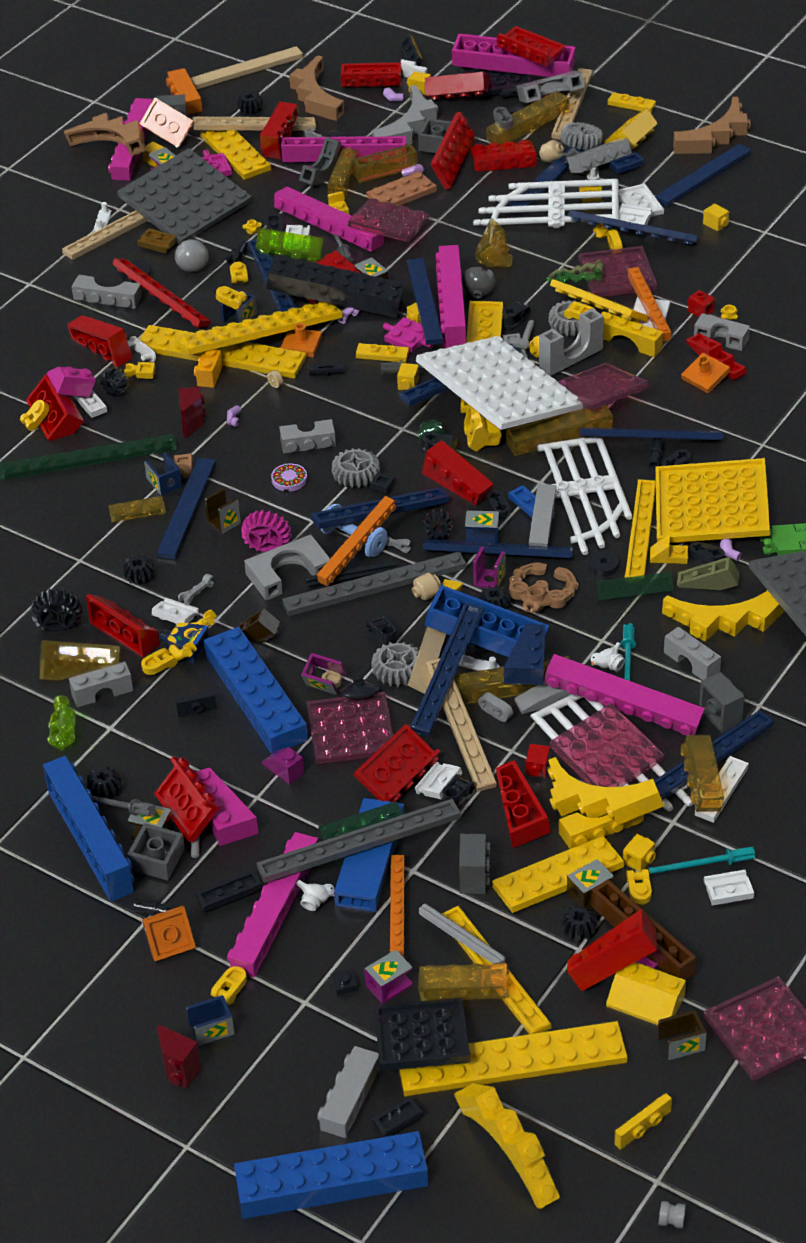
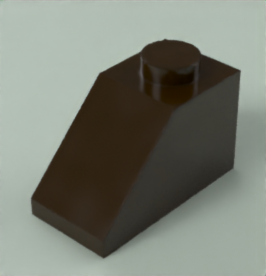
[238,608,280,643]

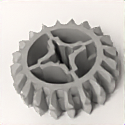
[561,122,603,150]
[549,300,588,337]
[332,448,380,488]
[371,641,419,687]

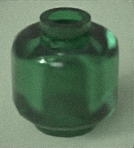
[418,419,445,440]

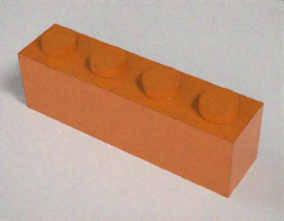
[166,68,202,115]

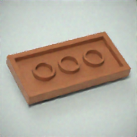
[366,171,437,212]

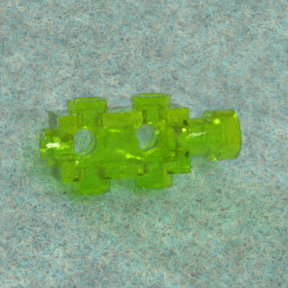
[47,695,76,751]

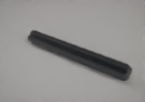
[306,561,398,587]

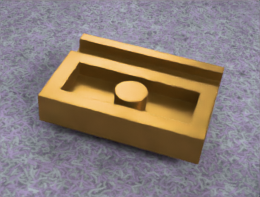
[137,228,177,253]

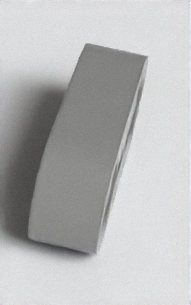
[478,692,513,722]

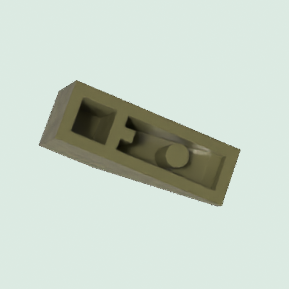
[677,557,740,590]

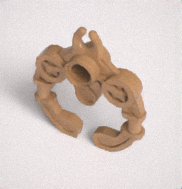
[509,562,579,613]

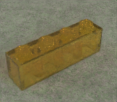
[353,144,417,183]
[681,735,724,812]
[418,963,509,1001]

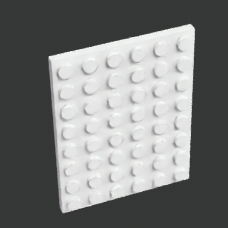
[416,336,584,430]

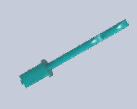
[621,623,636,681]
[649,847,755,874]

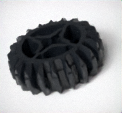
[31,588,83,632]

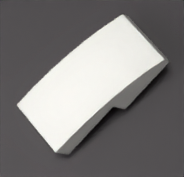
[401,60,427,78]

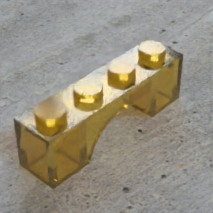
[328,148,359,200]

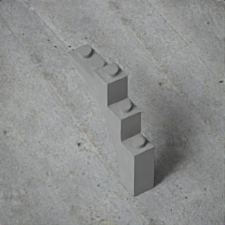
[372,85,439,145]

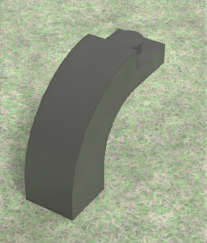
[299,137,341,185]

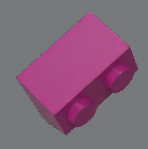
[47,367,96,397]

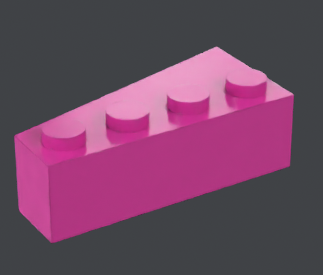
[197,767,258,846]

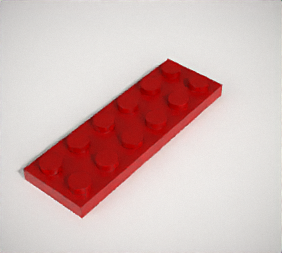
[430,112,475,190]

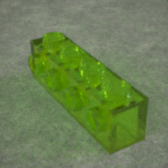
[256,228,324,262]

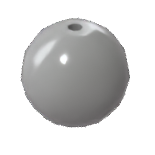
[175,239,209,273]

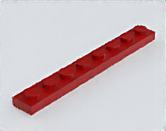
[112,258,211,328]

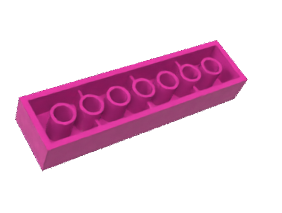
[452,34,576,77]
[436,245,466,348]

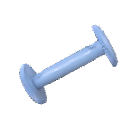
[321,504,387,558]

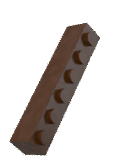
[591,879,696,980]

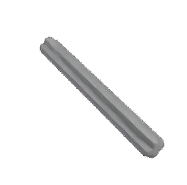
[419,904,505,968]

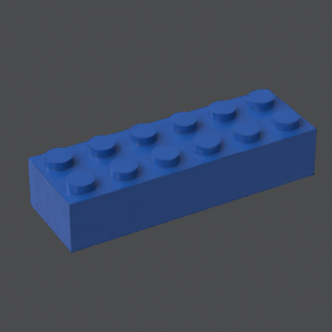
[425,585,549,657]

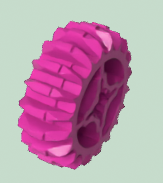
[241,509,291,552]

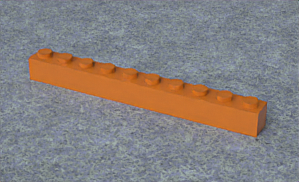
[628,267,671,342]
[317,496,396,586]
[390,855,405,958]

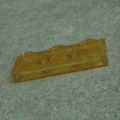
[108,496,166,522]

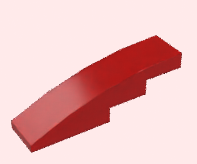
[686,333,747,380]

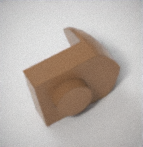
[174,454,193,479]

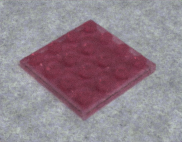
[348,198,429,242]
[578,246,657,297]
[557,362,648,410]
[306,692,393,764]
[549,703,665,787]
[703,976,806,1081]

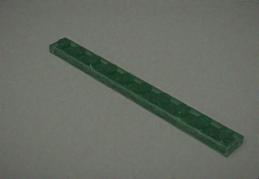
[0,434,177,480]

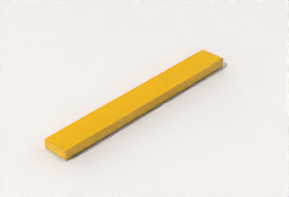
[625,479,656,585]
[442,906,551,1034]

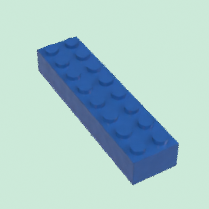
[204,627,308,754]
[43,756,135,902]
[234,1131,428,1219]

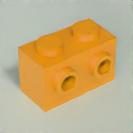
[194,349,223,388]

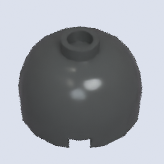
[462,267,496,298]

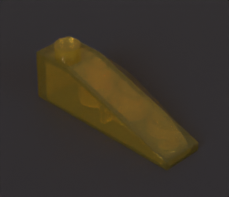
[475,218,513,267]
[39,640,120,680]

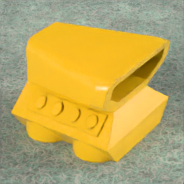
[464,405,501,452]

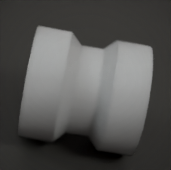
[659,1201,686,1229]

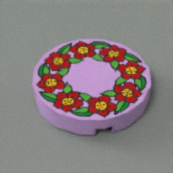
[271,464,307,491]

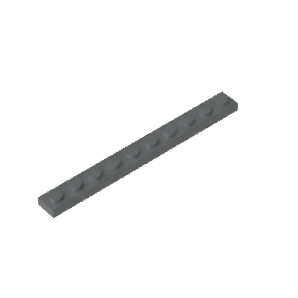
[282,552,466,616]
[257,799,461,883]

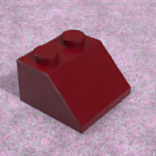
[179,386,206,438]
[157,1025,201,1089]

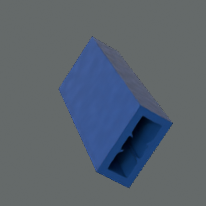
[334,798,404,912]

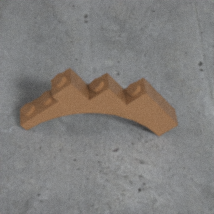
[289,55,344,121]
[673,97,750,154]
[64,113,145,156]

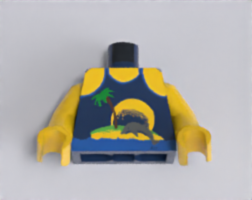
[161,610,217,664]

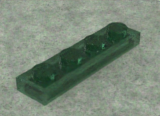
[596,572,674,600]
[318,801,403,841]

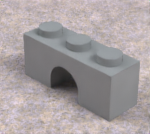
[694,314,750,351]
[279,419,336,453]
[664,627,721,680]
[69,662,133,707]

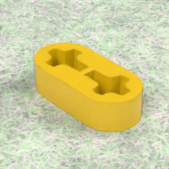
[607,230,622,254]

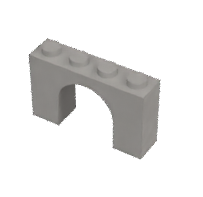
[516,71,585,103]
[539,308,604,376]
[244,534,330,600]

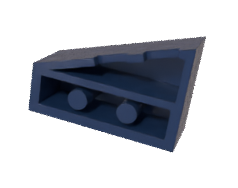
[503,624,545,685]

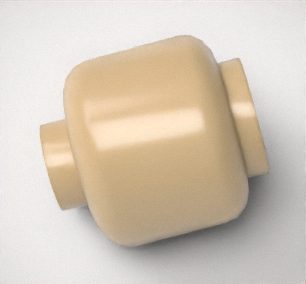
[540,140,564,163]
[412,573,441,601]

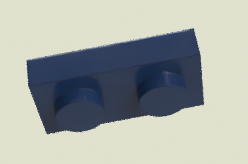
[609,152,644,174]

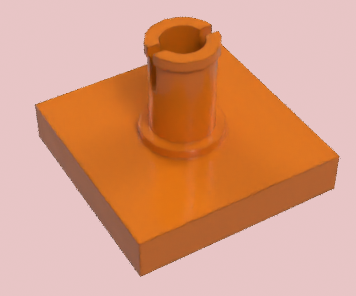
[281,323,322,357]
[681,353,730,394]
[142,906,196,961]

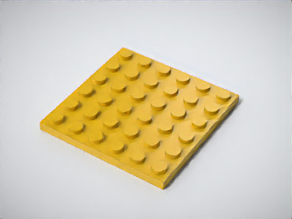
[656,458,770,543]

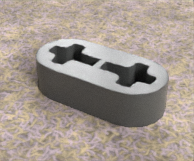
[493,107,513,129]

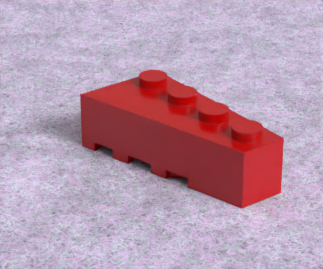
[260,102,299,159]
[67,315,132,367]
[422,440,494,506]
[496,760,551,848]
[567,909,657,991]

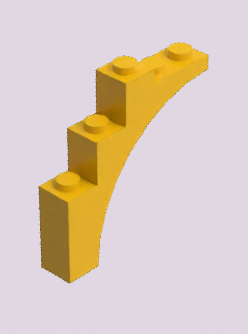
[662,590,785,642]
[548,757,664,825]
[454,1083,560,1209]

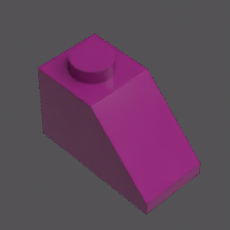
[262,747,304,785]

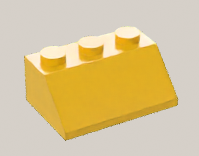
[603,109,658,150]
[606,962,686,1025]

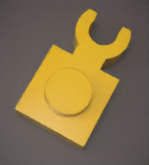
[124,362,156,379]

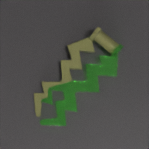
[546,259,604,283]

